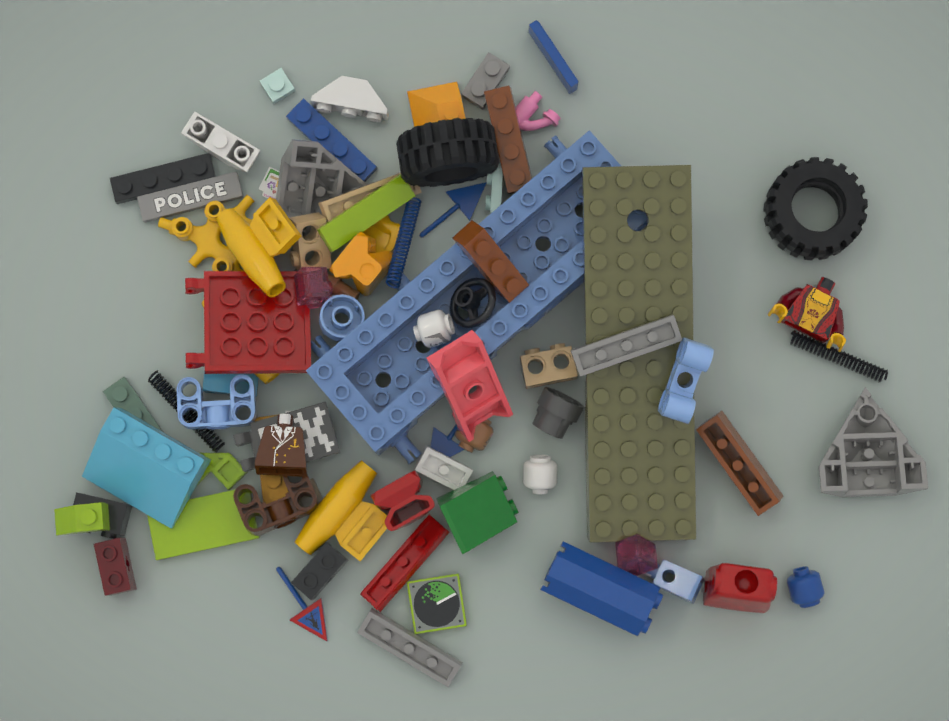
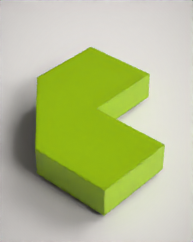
[197,453,248,490]

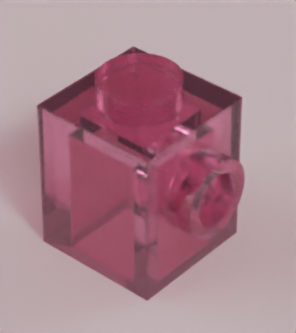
[294,267,332,309]
[615,534,658,576]

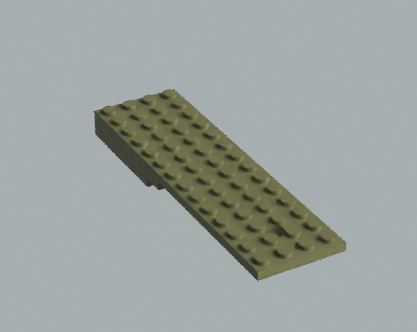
[582,165,696,542]

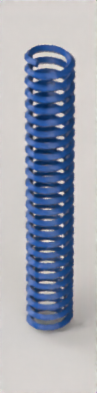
[385,197,422,288]

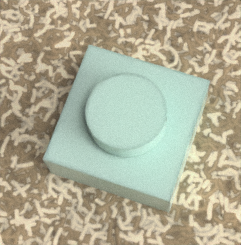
[260,68,295,104]

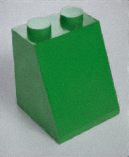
[436,471,519,554]

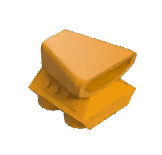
[329,231,398,296]

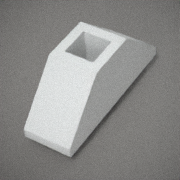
[311,76,389,123]
[181,111,261,173]

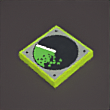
[407,573,467,634]

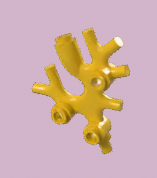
[158,195,255,271]

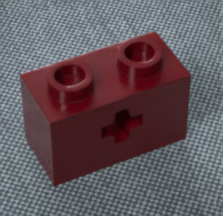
[94,537,137,596]

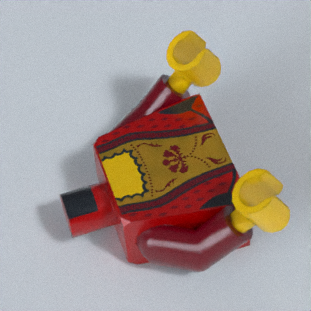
[767,277,846,352]

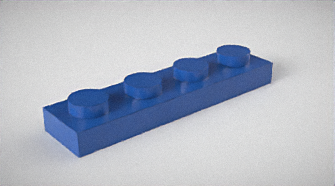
[286,98,377,182]

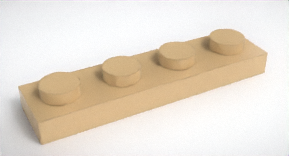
[318,172,422,222]

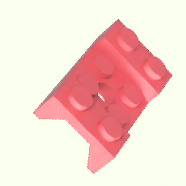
[426,330,513,442]

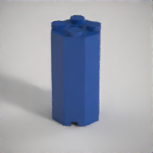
[540,541,663,636]

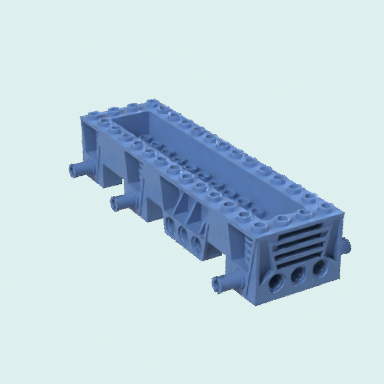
[306,130,647,464]

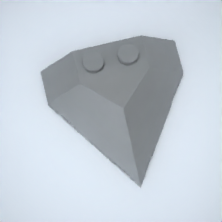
[276,139,367,236]
[819,387,928,497]

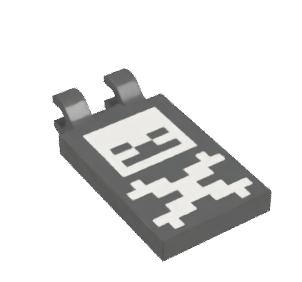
[233,402,340,472]

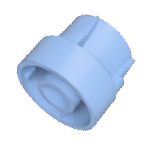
[319,294,365,342]

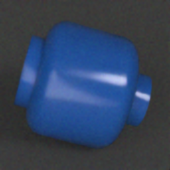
[787,566,825,608]

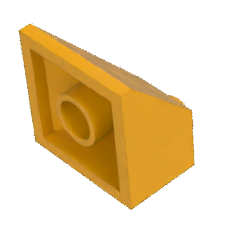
[407,82,466,127]

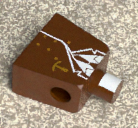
[255,414,307,477]

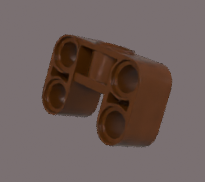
[233,474,318,536]

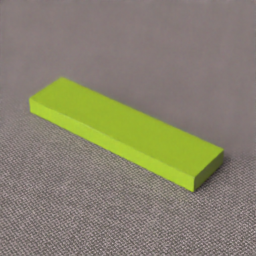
[317,174,415,252]

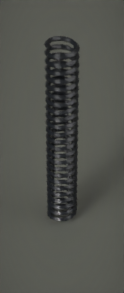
[790,330,888,382]
[148,370,225,453]

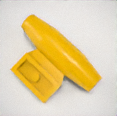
[216,197,301,297]
[294,460,387,561]

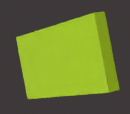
[147,490,260,560]

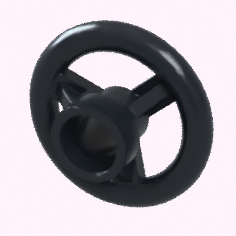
[450,277,496,328]

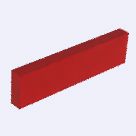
[360,514,450,612]

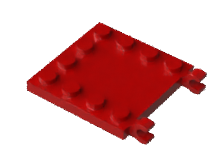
[185,271,311,374]

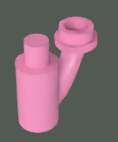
[516,91,561,131]

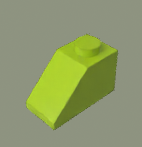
[54,502,110,536]

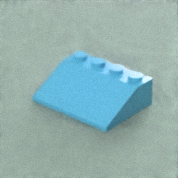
[82,407,211,529]

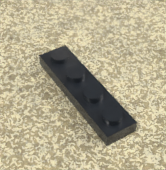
[110,153,216,204]

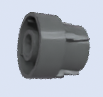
[532,387,584,439]

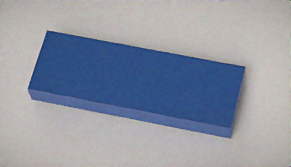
[528,20,579,94]

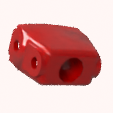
[703,563,777,613]

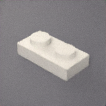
[414,445,473,490]

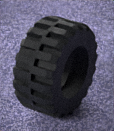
[396,118,500,187]
[763,157,868,261]

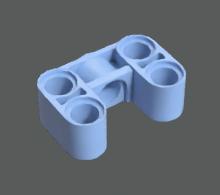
[658,337,714,424]
[177,374,256,430]

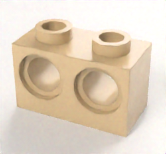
[289,212,332,274]
[520,343,578,389]

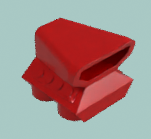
[370,470,435,531]

